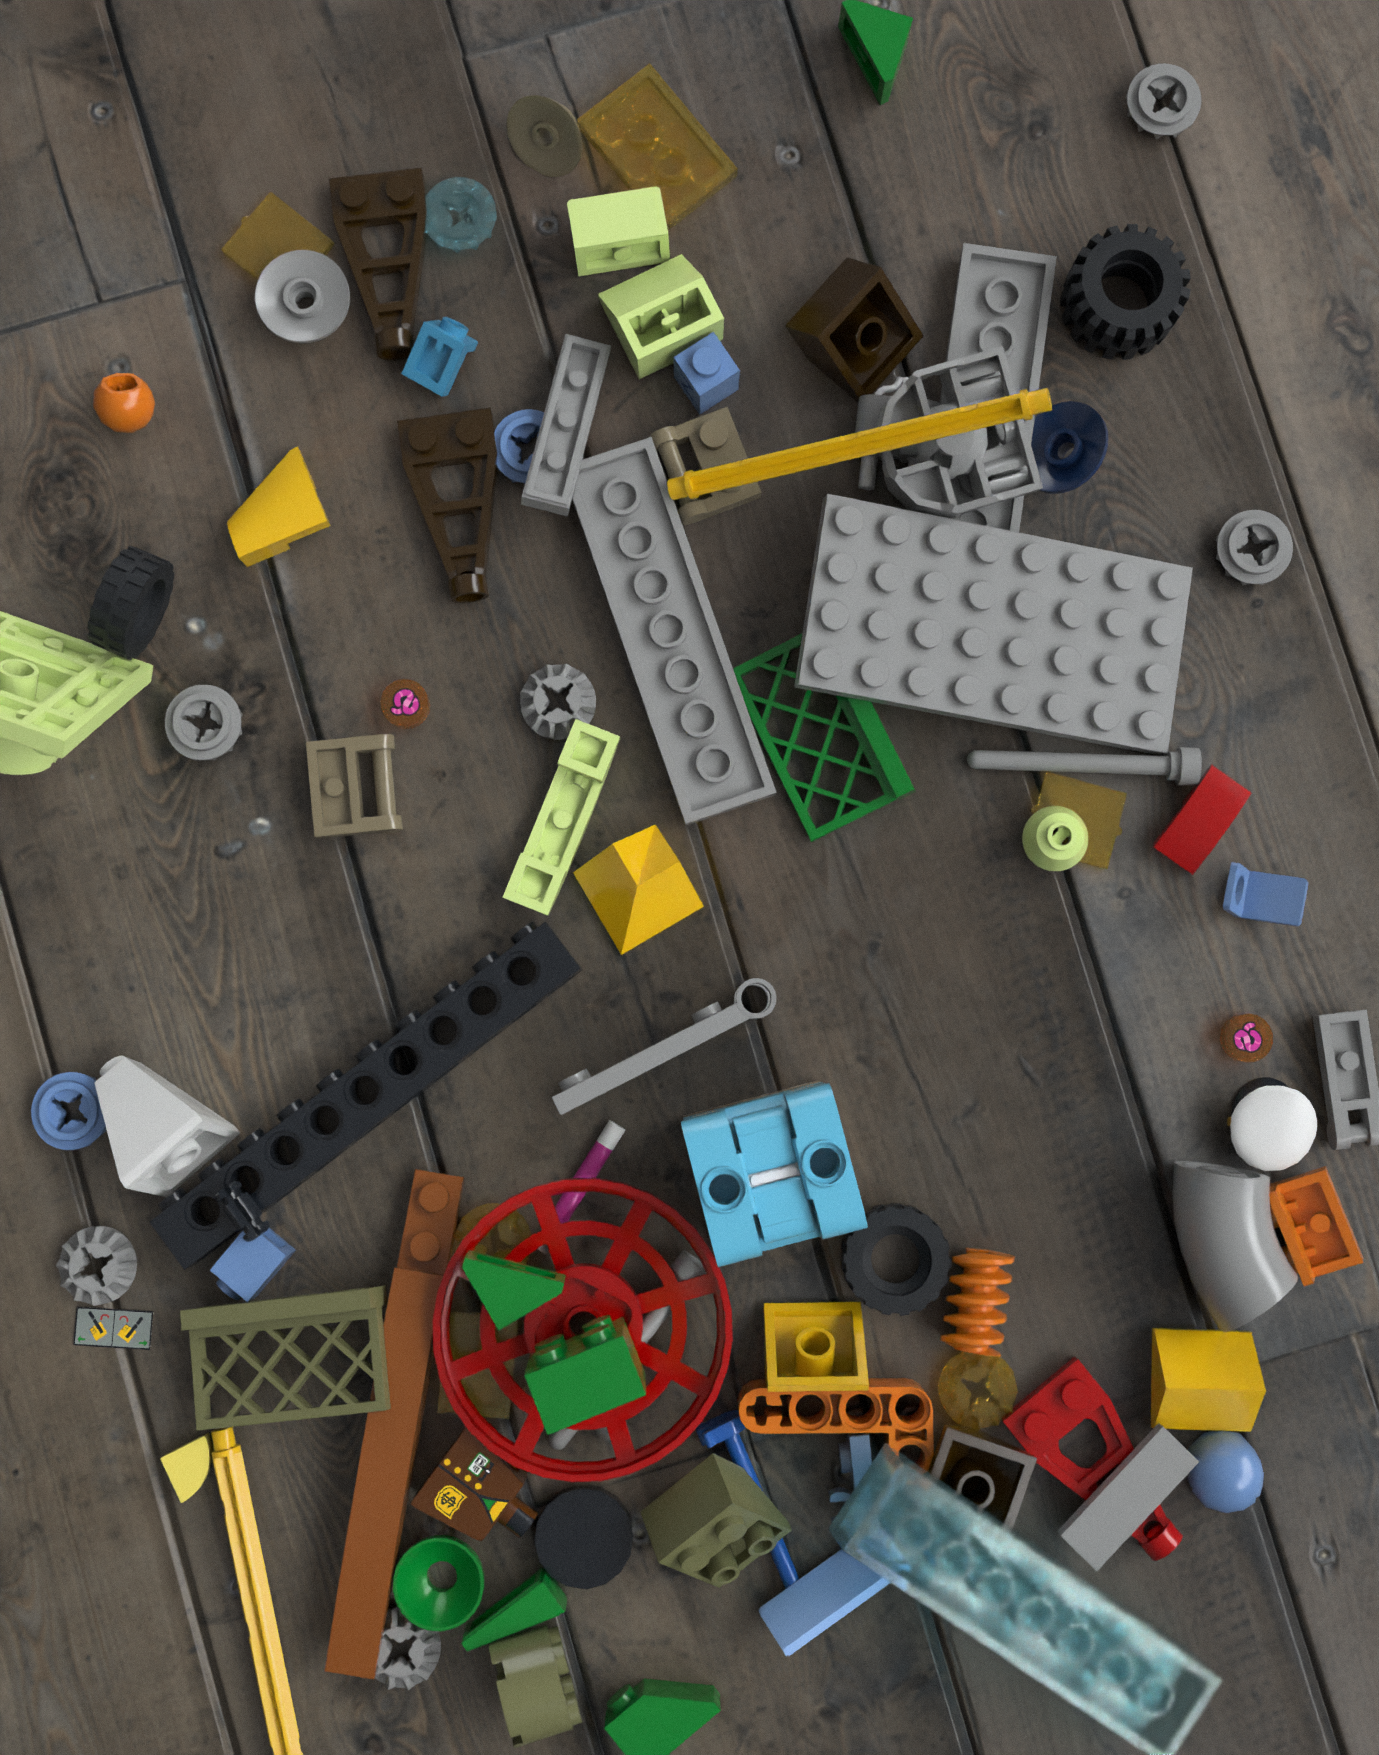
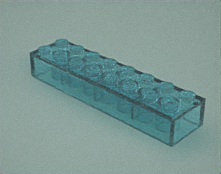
[828,1443,1222,1755]

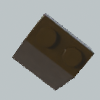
[785,257,924,402]

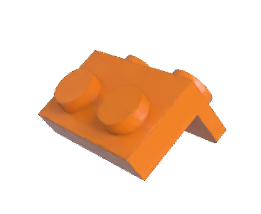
[1269,1166,1364,1286]

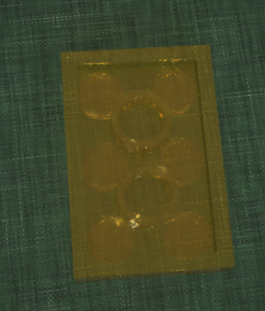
[577,63,738,230]

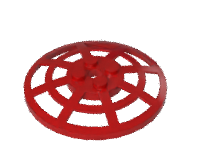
[432,1177,733,1482]

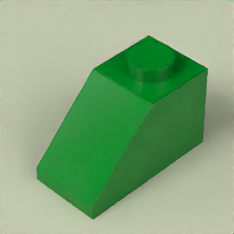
[604,1678,721,1755]

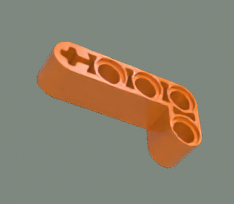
[737,1378,934,1484]

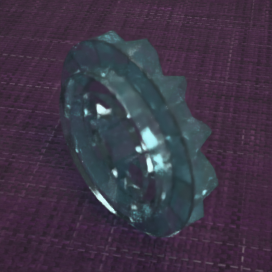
[425,177,497,254]

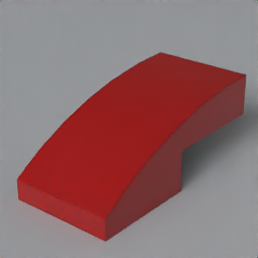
[1153,764,1252,875]

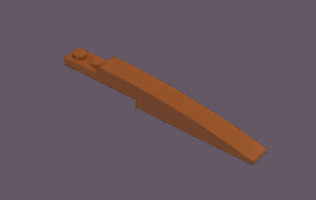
[325,1169,465,1680]

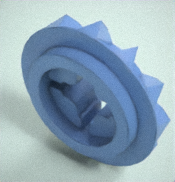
[494,409,544,483]
[31,1072,106,1150]

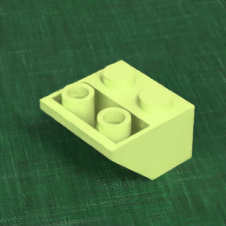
[598,254,724,379]

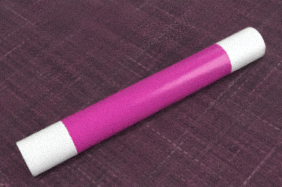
[538,1120,625,1255]

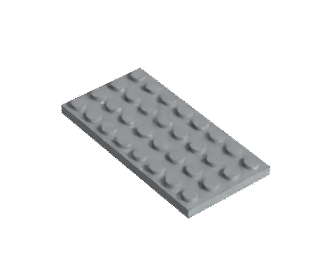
[794,494,1193,756]

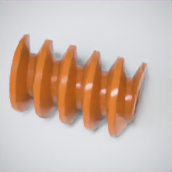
[940,1248,1015,1356]

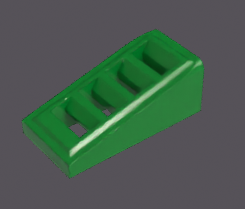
[461,1568,567,1652]

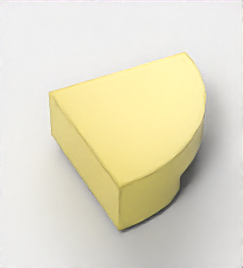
[160,1432,213,1503]

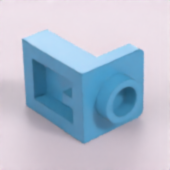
[401,317,478,397]

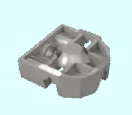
[876,346,1043,517]

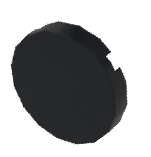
[535,1485,633,1589]

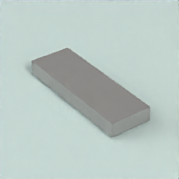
[1057,1423,1199,1571]

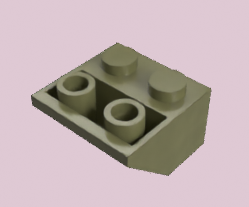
[640,1453,792,1588]

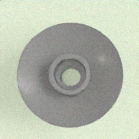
[255,250,350,343]

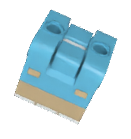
[681,1081,868,1267]

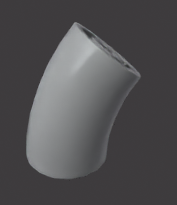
[1172,1161,1298,1332]

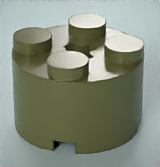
[489,1625,582,1748]

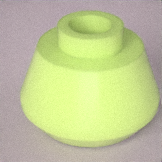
[1022,806,1088,871]

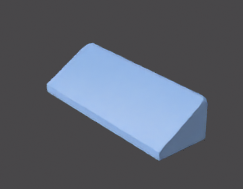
[759,1526,910,1656]

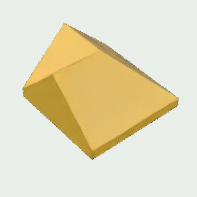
[573,824,704,955]

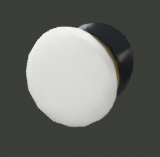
[1227,1077,1317,1171]

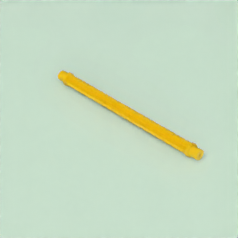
[667,388,1052,500]
[211,1427,303,1755]

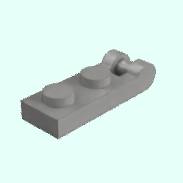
[1313,1010,1379,1151]

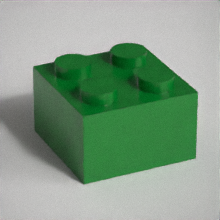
[524,1315,646,1435]

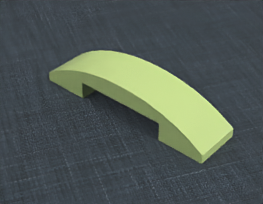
[503,719,620,916]

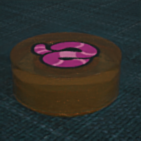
[381,679,430,729]
[1220,1014,1273,1062]

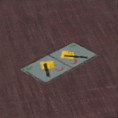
[73,1307,153,1350]

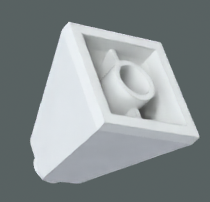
[94,1055,240,1197]

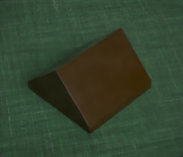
[910,1425,1037,1554]

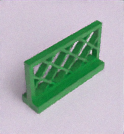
[733,633,916,842]

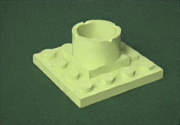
[0,611,153,775]

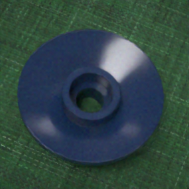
[1031,401,1108,494]

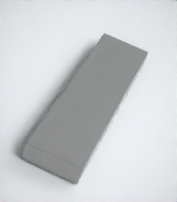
[521,334,611,516]

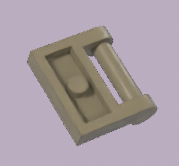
[648,407,762,525]
[306,734,403,839]

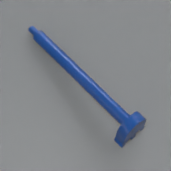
[696,1410,800,1589]

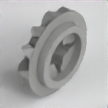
[1125,63,1201,139]
[1215,510,1293,585]
[520,664,596,740]
[165,685,243,761]
[56,1226,137,1306]
[375,1607,441,1691]

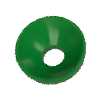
[393,1535,485,1631]

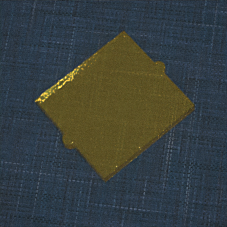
[221,192,335,280]
[1030,772,1127,870]

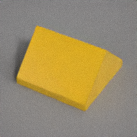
[764,1302,869,1392]
[1151,1328,1266,1432]

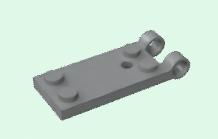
[552,978,776,1115]

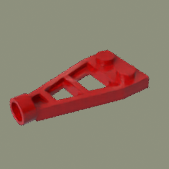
[1000,1356,1183,1561]

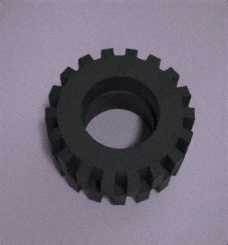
[1060,224,1191,360]

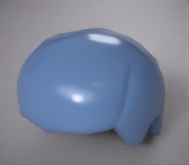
[1187,1431,1264,1513]

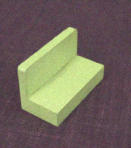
[567,186,670,276]

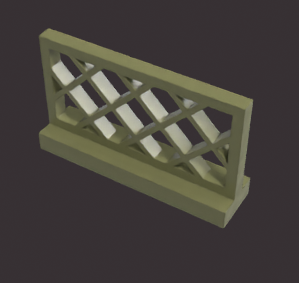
[180,1285,391,1431]

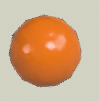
[93,373,155,433]

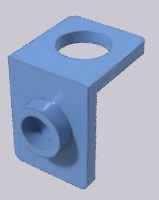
[1223,862,1309,926]

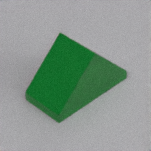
[838,0,913,105]
[462,1250,566,1330]

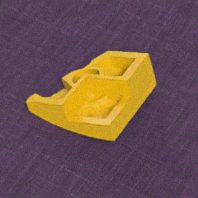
[227,446,331,567]

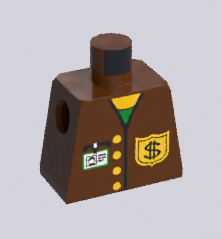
[410,1426,538,1541]

